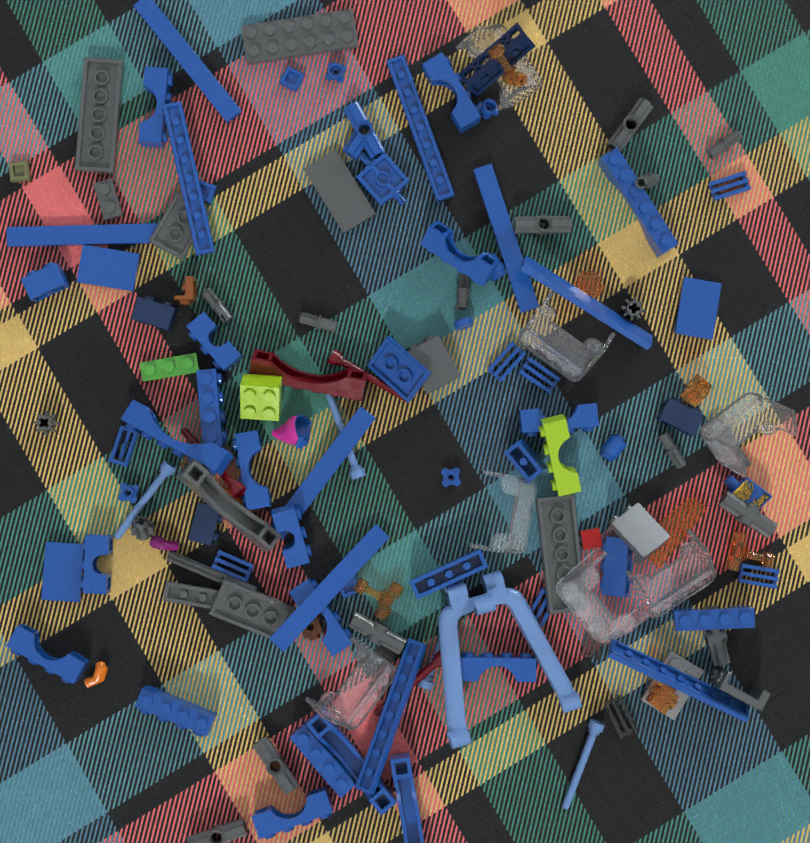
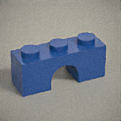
[186,312,243,372]
[271,504,312,569]
[80,534,113,594]

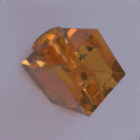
[574,271,604,298]
[680,374,712,408]
[645,682,679,715]

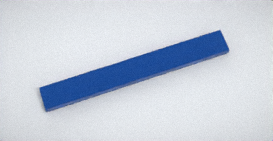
[133,0,242,124]
[386,54,455,202]
[162,101,215,256]
[473,163,539,314]
[7,223,159,247]
[520,256,652,350]
[270,406,376,540]
[268,524,390,652]
[355,638,427,795]
[608,639,749,722]

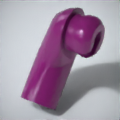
[150,535,179,551]

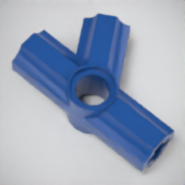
[343,102,385,160]

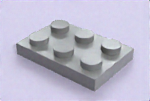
[640,650,704,720]

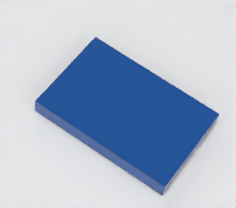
[76,245,141,292]
[674,277,722,340]
[366,336,432,403]
[41,541,85,602]

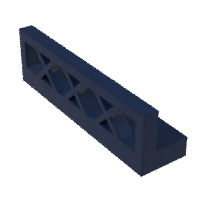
[459,22,535,97]

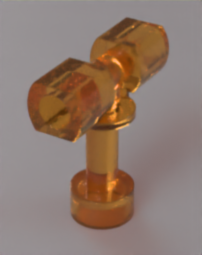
[488,43,528,88]
[725,531,774,571]
[354,578,404,622]

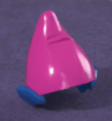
[271,415,312,449]

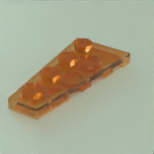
[647,497,707,569]

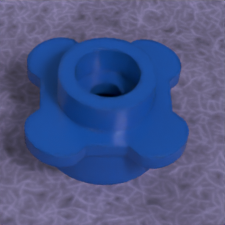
[326,62,346,83]
[478,98,499,119]
[441,467,461,487]
[118,483,139,503]

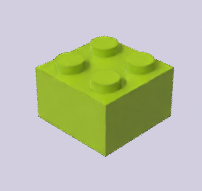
[240,374,282,421]

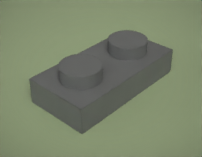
[93,178,124,221]

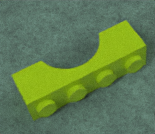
[538,414,581,497]

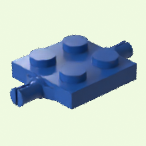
[356,152,410,206]

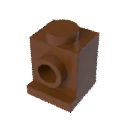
[302,615,324,641]

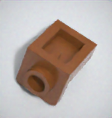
[174,276,197,305]

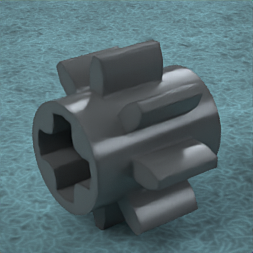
[620,297,645,322]
[33,411,60,435]
[130,516,155,540]

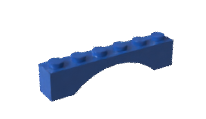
[597,147,678,258]
[121,400,233,476]
[305,707,397,816]
[390,752,425,843]

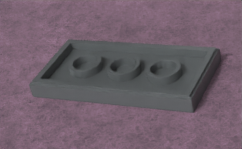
[304,149,376,234]
[209,578,296,638]

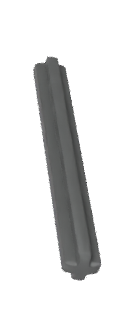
[167,551,257,590]

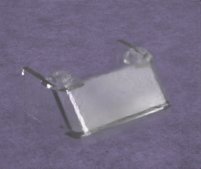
[456,24,543,110]
[518,290,616,382]
[700,392,798,477]
[468,470,537,555]
[625,529,717,618]
[556,550,653,643]
[305,637,397,730]

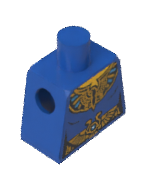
[723,474,772,509]

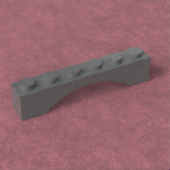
[176,460,282,552]

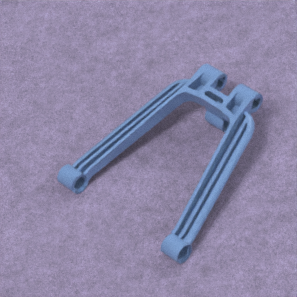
[438,570,582,749]

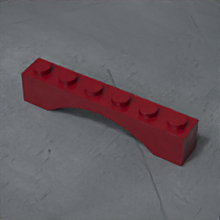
[249,349,368,401]

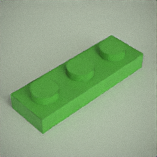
[140,353,200,382]

